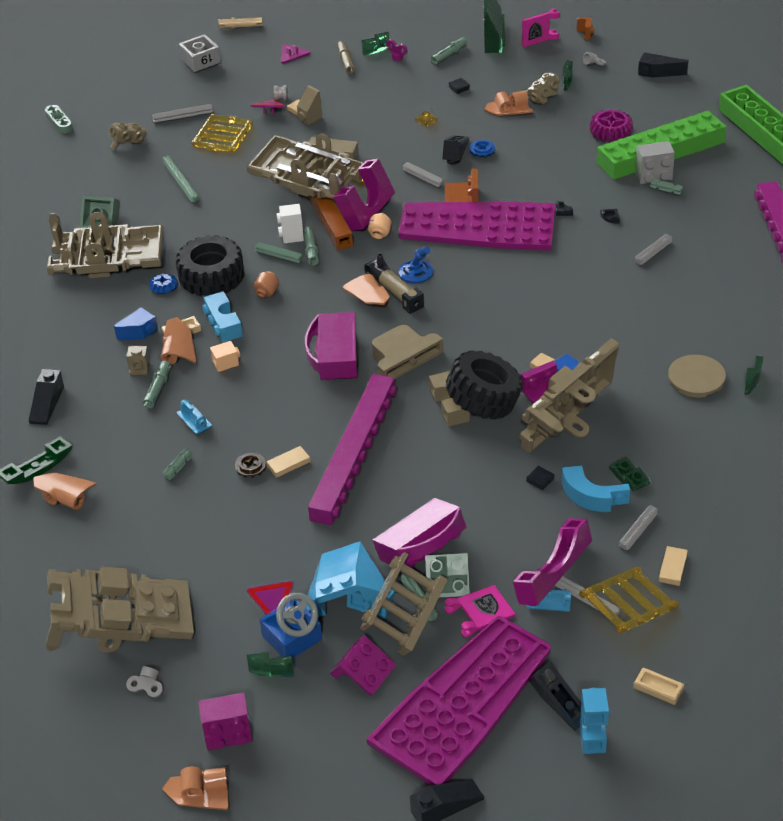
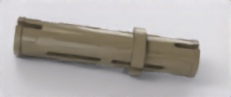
[337,41,355,74]

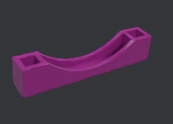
[513,518,593,607]

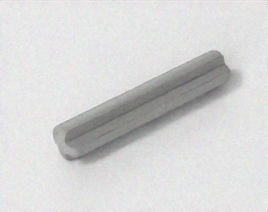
[403,162,443,187]
[635,234,672,265]
[619,505,658,550]

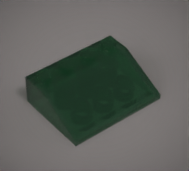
[484,0,505,53]

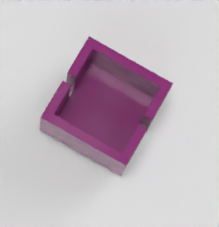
[198,692,252,750]

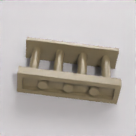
[360,552,448,656]

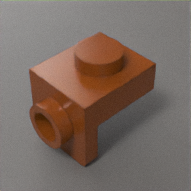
[577,17,594,40]

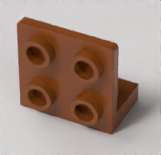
[445,169,478,202]

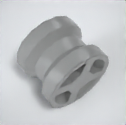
[274,85,288,101]

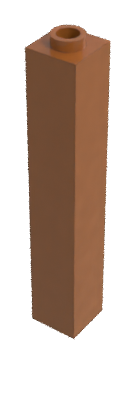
[307,194,353,251]

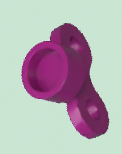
[386,39,408,61]

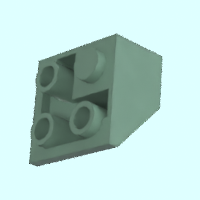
[425,552,470,597]

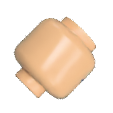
[368,213,392,239]

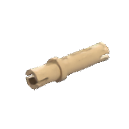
[218,17,263,29]

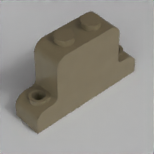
[372,325,443,379]

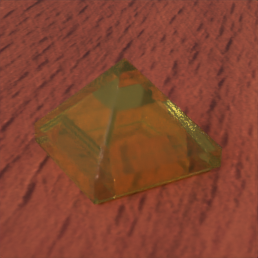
[415,111,437,127]

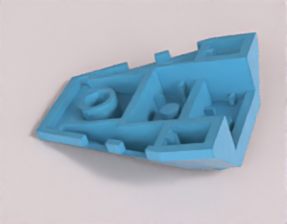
[305,541,385,617]

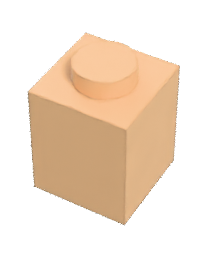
[210,341,240,372]

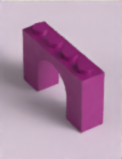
[333,158,395,231]

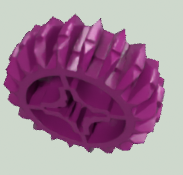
[590,109,633,143]

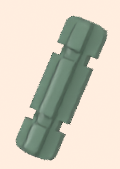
[650,179,683,195]
[163,449,192,480]

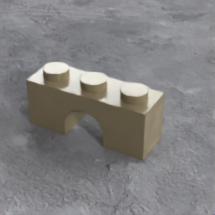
[429,371,471,427]

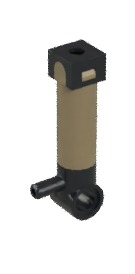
[364,253,424,314]

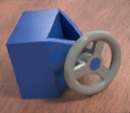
[259,593,322,662]

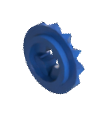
[470,140,495,158]
[149,273,177,294]

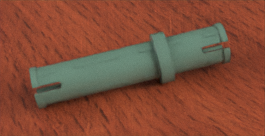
[430,37,468,65]
[303,227,319,266]
[142,361,172,408]

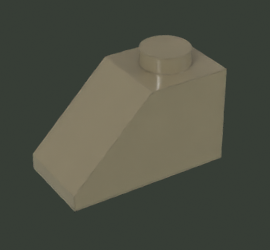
[297,85,322,125]

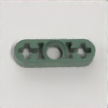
[45,105,73,134]

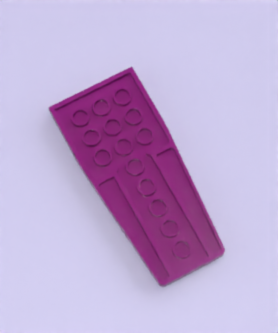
[399,200,555,251]
[366,616,551,786]

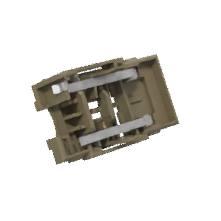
[247,134,363,200]

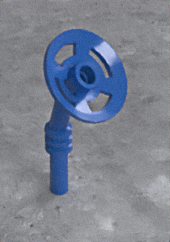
[398,247,433,283]

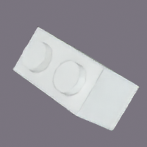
[277,204,304,243]

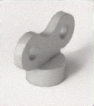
[582,52,606,66]
[126,666,163,698]

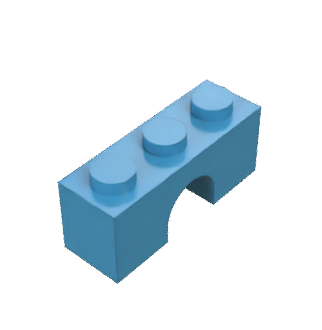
[202,291,243,343]
[580,688,609,754]

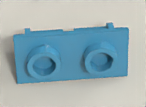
[176,400,212,435]
[527,590,571,612]

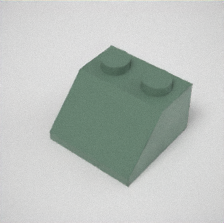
[79,195,120,228]

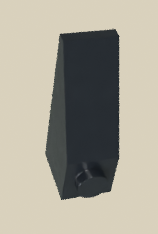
[638,52,689,78]
[442,135,469,163]
[28,369,64,425]
[528,662,581,731]
[410,779,484,821]

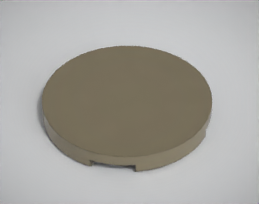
[668,355,726,398]

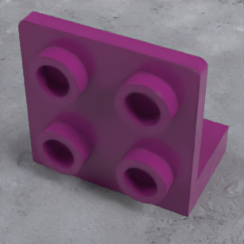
[521,361,557,404]
[330,635,396,696]

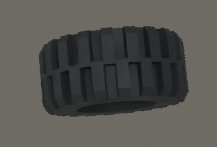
[176,235,244,297]
[446,350,523,419]

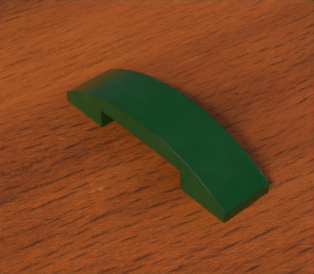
[0,436,72,484]

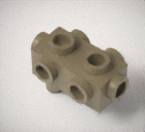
[526,73,560,104]
[109,122,146,150]

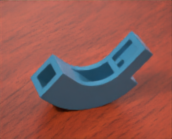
[562,465,630,512]

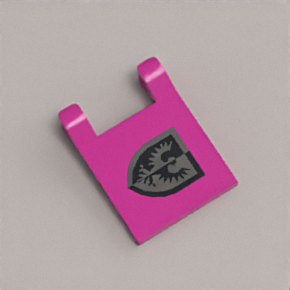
[522,8,560,47]
[444,585,515,638]

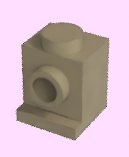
[127,346,150,375]

